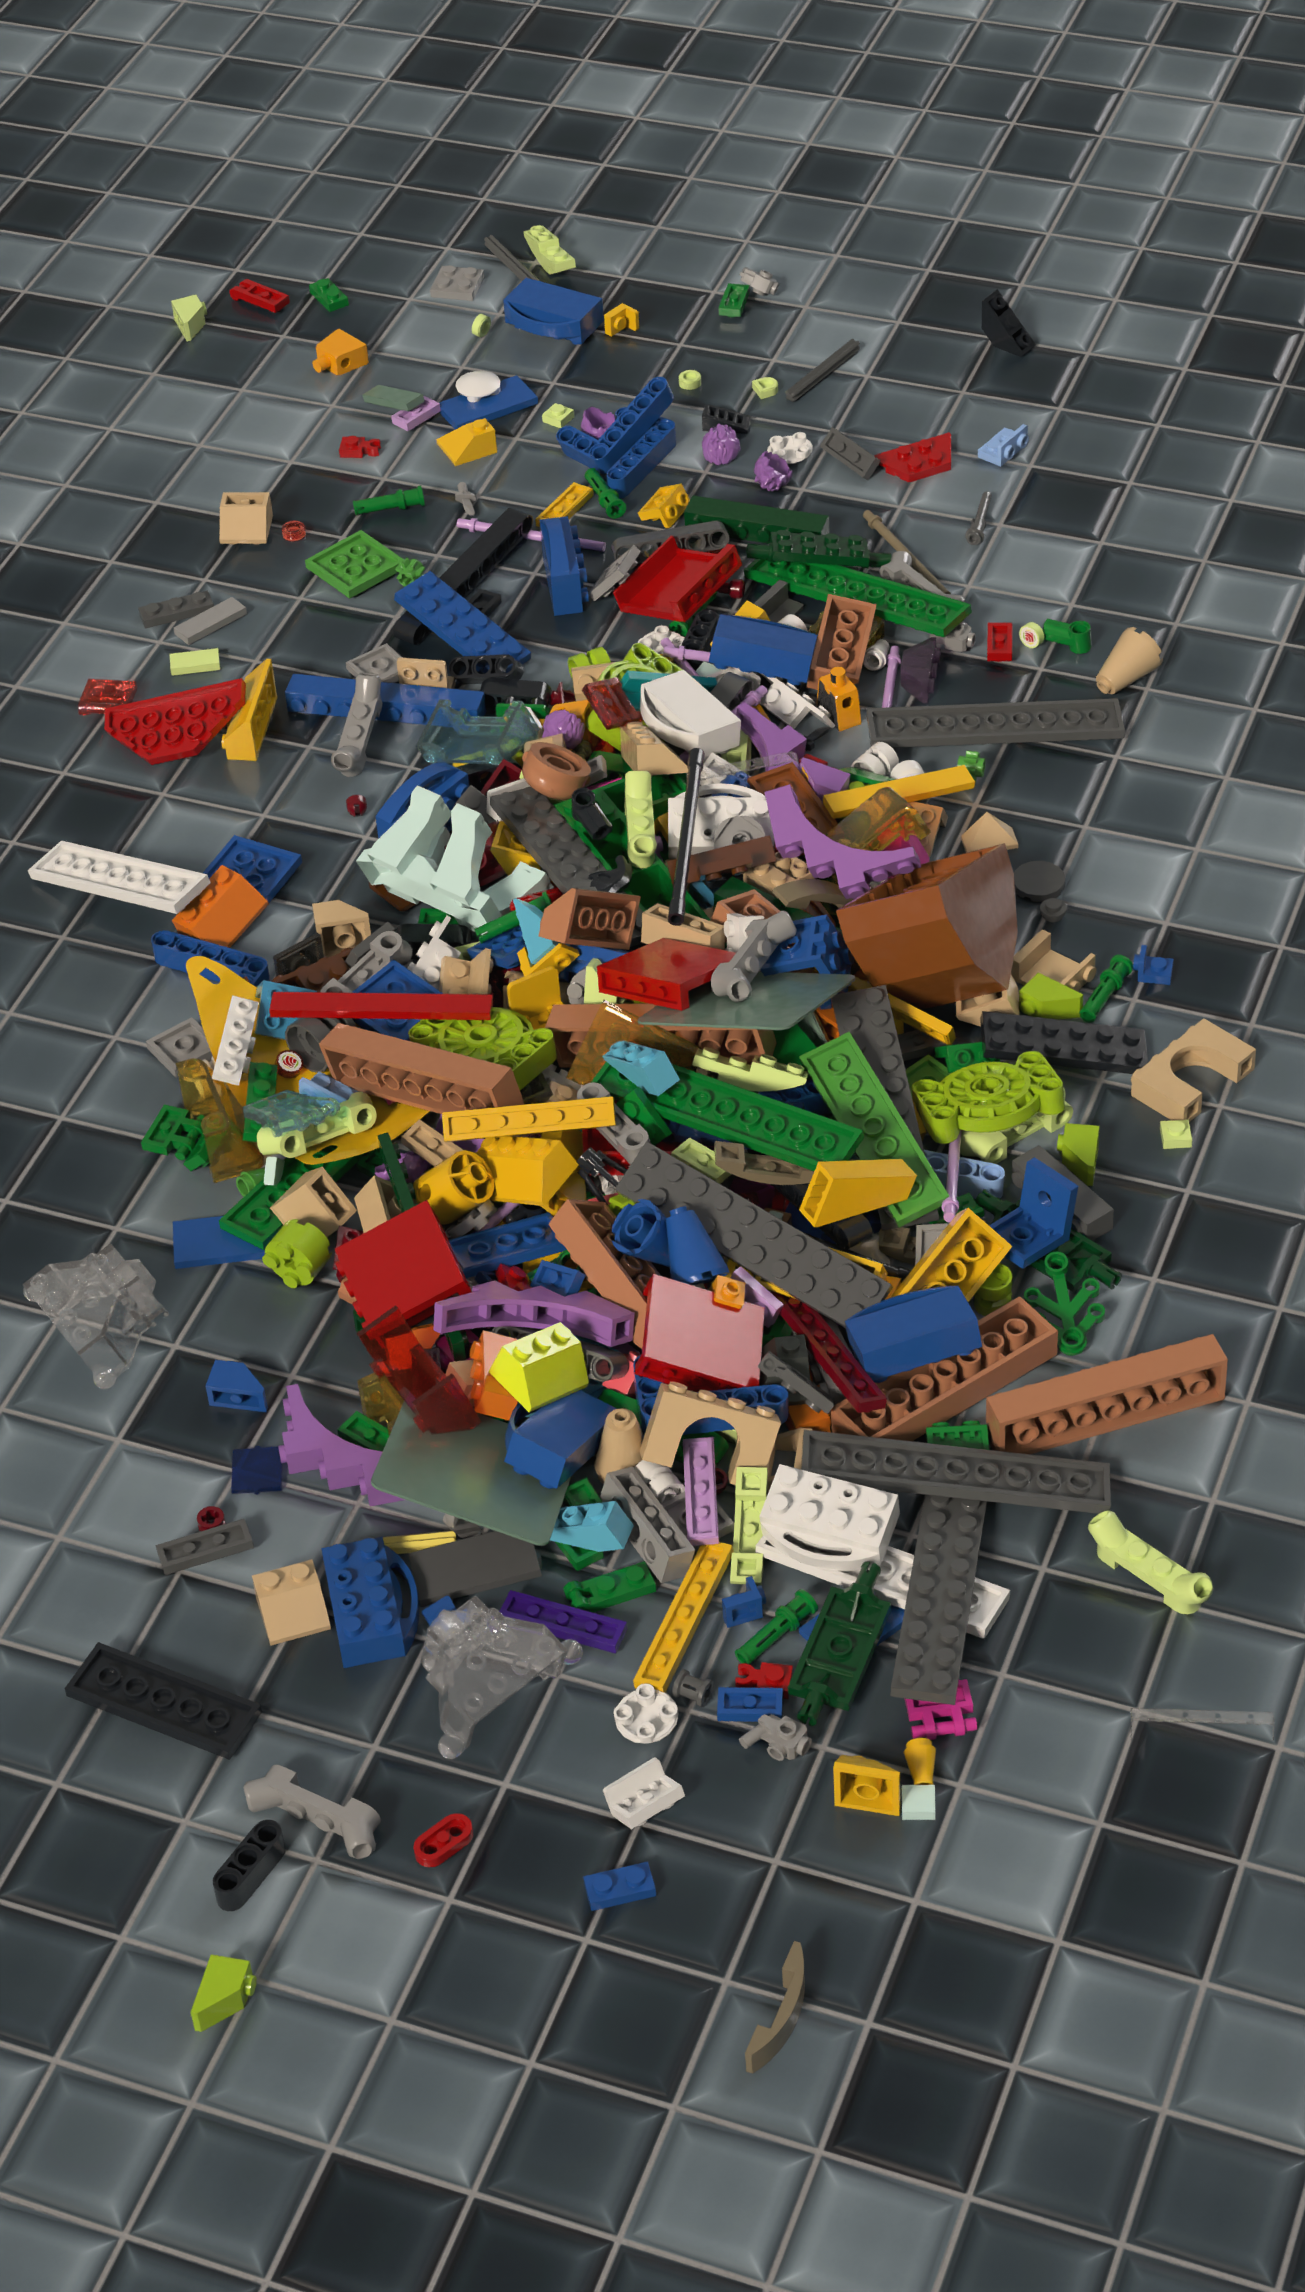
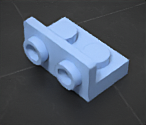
[978,424,1029,467]
[299,1071,358,1109]

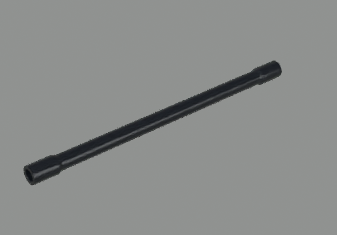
[668,748,705,926]

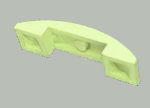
[730,1467,768,1585]

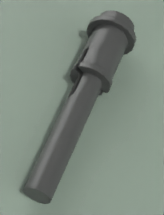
[965,491,992,545]

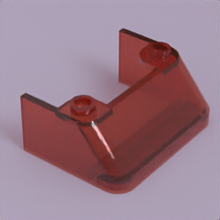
[356,1305,482,1435]

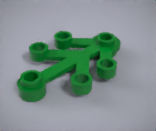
[1024,1251,1105,1356]

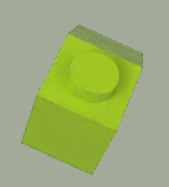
[1019,972,1083,1020]
[1057,1123,1099,1186]
[191,1954,257,2032]

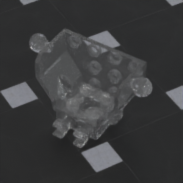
[22,1243,169,1389]
[420,1595,583,1759]

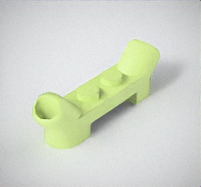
[624,771,657,868]
[960,1087,1073,1164]
[257,1092,377,1158]
[1088,1511,1213,1614]

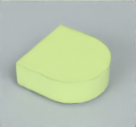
[752,377,778,399]

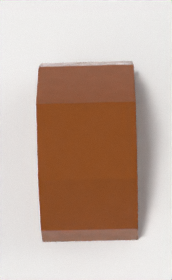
[836,843,1018,1010]

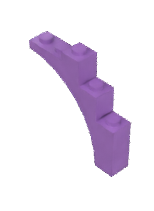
[736,701,807,772]
[765,784,921,899]
[433,1281,635,1347]
[278,1384,405,1507]

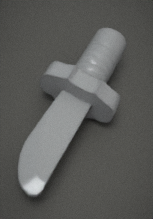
[455,482,476,516]

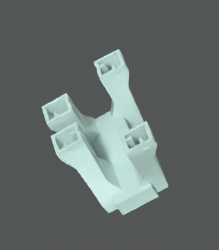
[356,785,554,935]

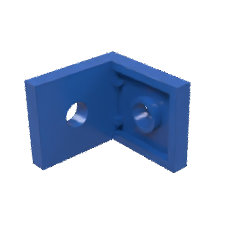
[760,914,855,994]
[989,1157,1079,1269]

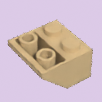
[219,492,273,545]
[743,852,814,898]
[270,1167,357,1237]

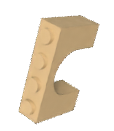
[1131,1018,1256,1122]
[640,1382,781,1485]

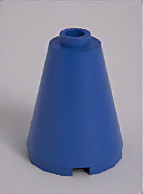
[612,1199,670,1267]
[666,1206,730,1285]

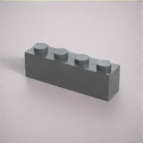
[1012,1145,1114,1241]

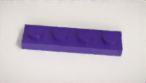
[498,1590,628,1654]

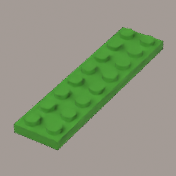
[799,1032,949,1228]

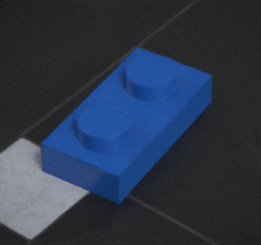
[530,1260,586,1297]
[717,1687,783,1722]
[583,1862,656,1911]

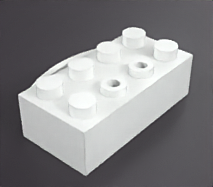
[640,670,741,761]
[668,783,774,859]
[759,1464,900,1571]

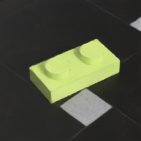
[671,1137,731,1184]

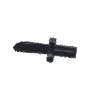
[803,726,830,751]

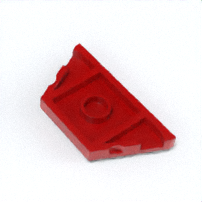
[874,432,951,483]

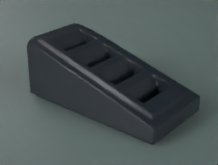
[702,404,751,434]

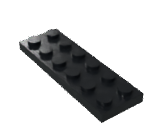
[980,1011,1148,1074]
[64,1642,262,1760]

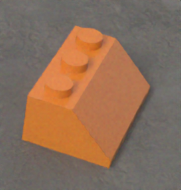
[172,865,269,948]

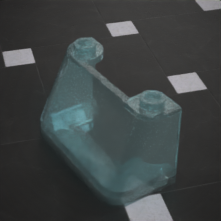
[416,699,540,765]

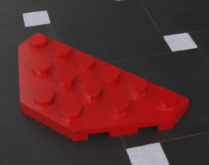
[104,678,246,765]

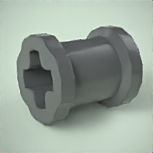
[672,1669,714,1707]

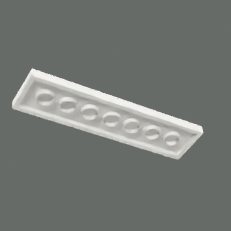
[28,841,211,914]
[756,1536,1010,1639]

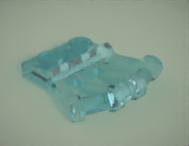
[243,1090,340,1137]

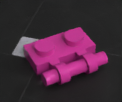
[904,1679,977,1740]

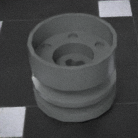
[285,1018,356,1073]

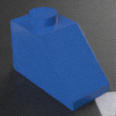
[205,1360,268,1412]

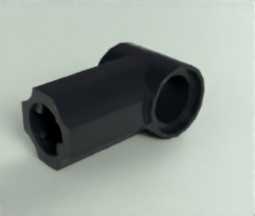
[571,788,613,841]

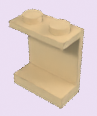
[1011,929,1097,992]

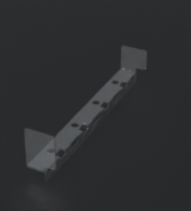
[686,751,799,782]
[1130,1708,1274,1741]

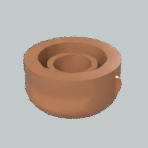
[522,742,591,800]

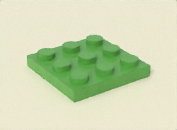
[305,530,404,599]

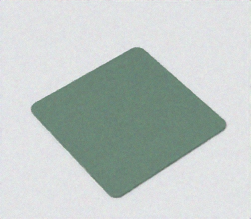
[638,971,856,1030]
[371,1392,571,1546]

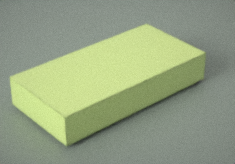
[170,648,220,676]

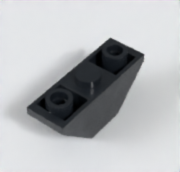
[981,289,1036,357]

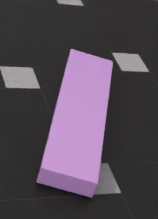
[683,1437,719,1546]

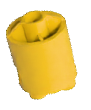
[413,1150,494,1225]

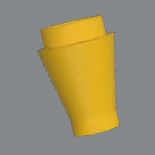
[904,1738,936,1785]

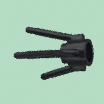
[576,1147,628,1205]

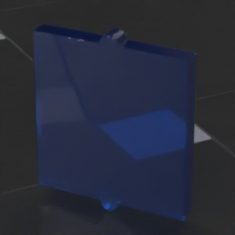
[231,1446,283,1495]

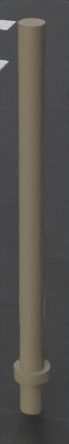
[863,510,951,594]

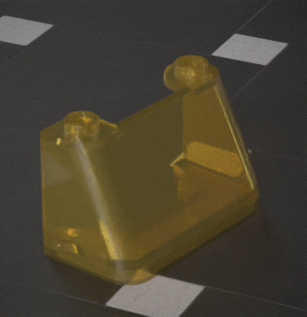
[825,787,931,885]
[176,1058,264,1183]

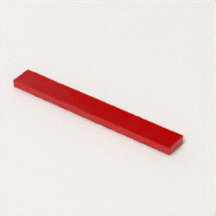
[269,992,493,1020]

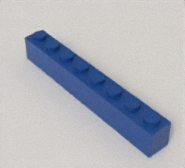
[285,674,486,730]

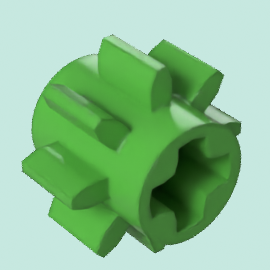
[395,558,425,587]
[957,750,986,783]

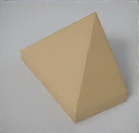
[961,812,1018,853]

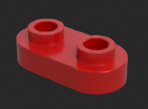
[413,1813,473,1867]

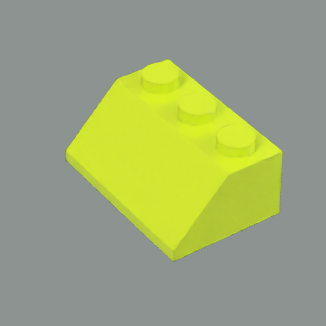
[489,1322,589,1412]

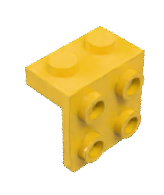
[507,966,563,1030]

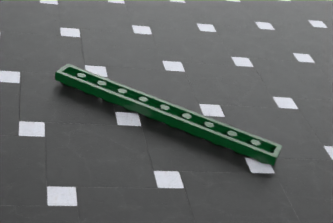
[377,1132,469,1362]

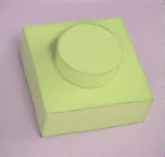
[542,403,574,428]
[1160,1119,1192,1149]

